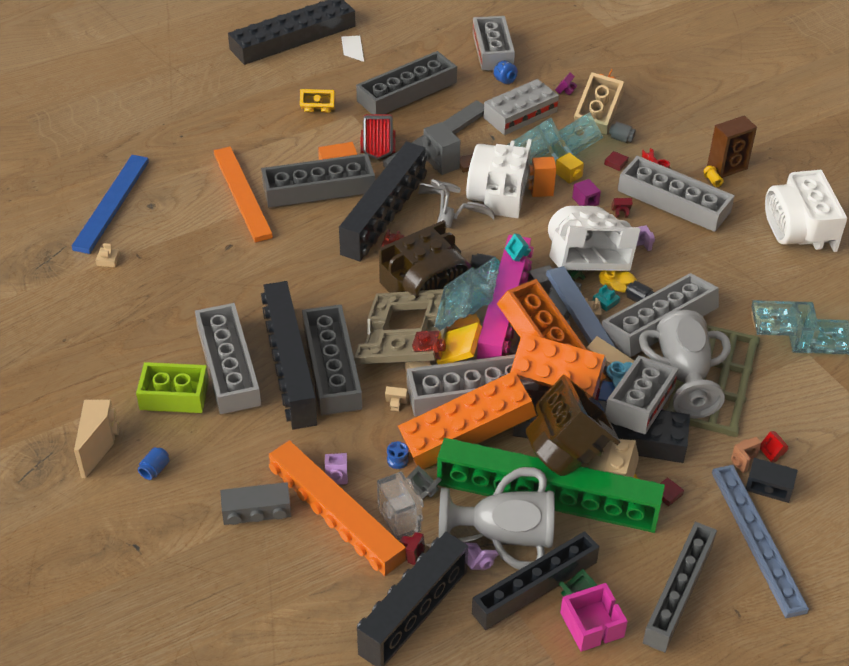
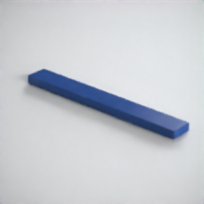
[72,155,149,254]

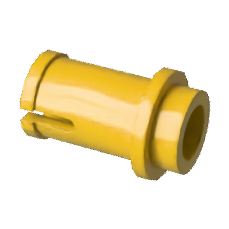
[703,165,724,188]

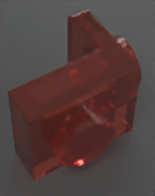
[412,331,446,359]

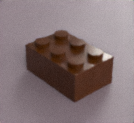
[707,116,757,178]

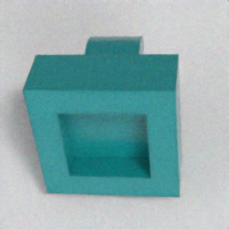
[504,233,531,261]
[592,285,620,312]

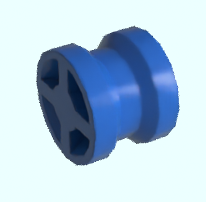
[387,441,408,469]

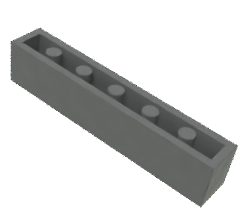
[643,521,717,653]

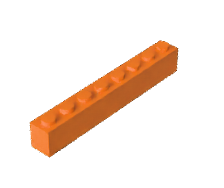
[269,440,406,576]

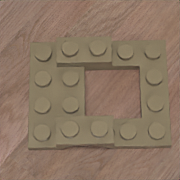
[354,289,453,364]

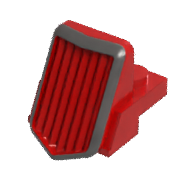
[360,114,396,159]

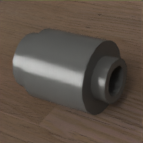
[609,122,636,143]

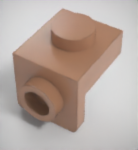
[731,437,761,473]

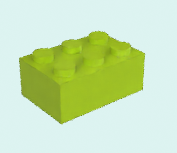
[136,362,209,413]

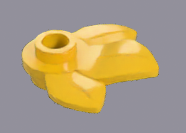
[599,270,637,293]

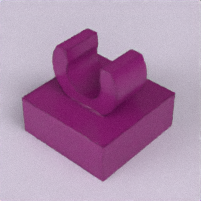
[555,72,577,95]

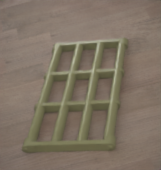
[666,325,760,437]

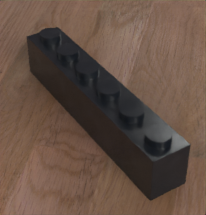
[471,531,600,630]

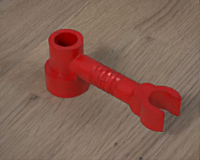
[642,148,670,169]

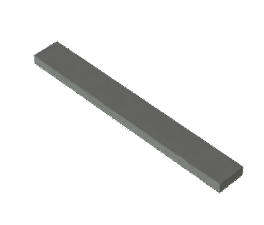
[383,100,484,167]

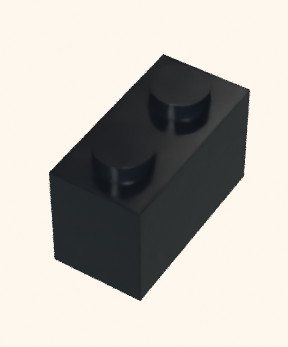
[746,458,798,503]

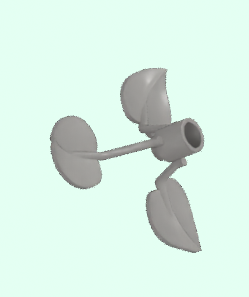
[419,179,495,228]

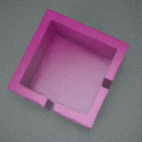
[560,583,628,652]

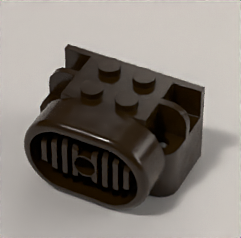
[379,220,471,298]
[526,374,620,476]

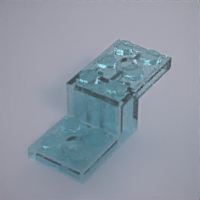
[507,112,603,164]
[434,257,500,331]
[751,300,849,354]

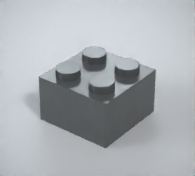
[422,122,461,175]

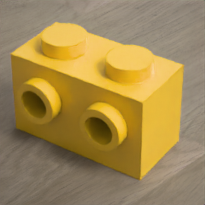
[300,89,336,113]

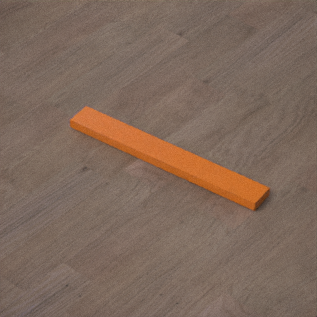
[214,146,273,242]

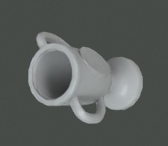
[639,310,731,419]
[439,467,555,570]

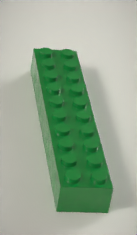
[437,438,665,533]

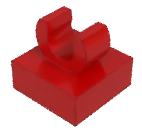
[760,431,789,462]

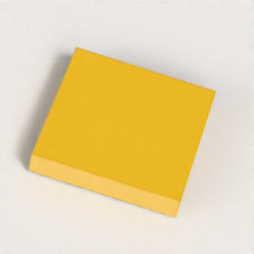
[436,322,482,365]

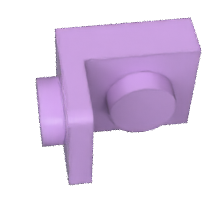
[325,453,348,485]

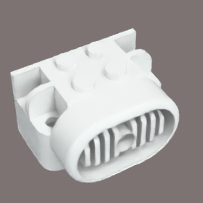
[466,139,532,218]
[765,170,847,252]
[548,206,640,271]

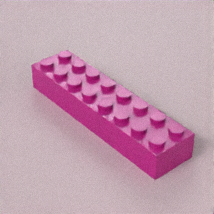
[477,235,534,359]

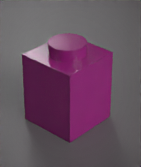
[572,179,601,206]

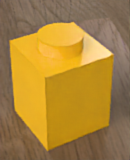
[556,152,584,184]

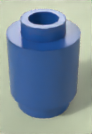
[138,447,170,480]

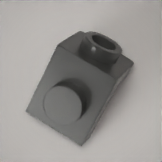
[402,465,442,500]

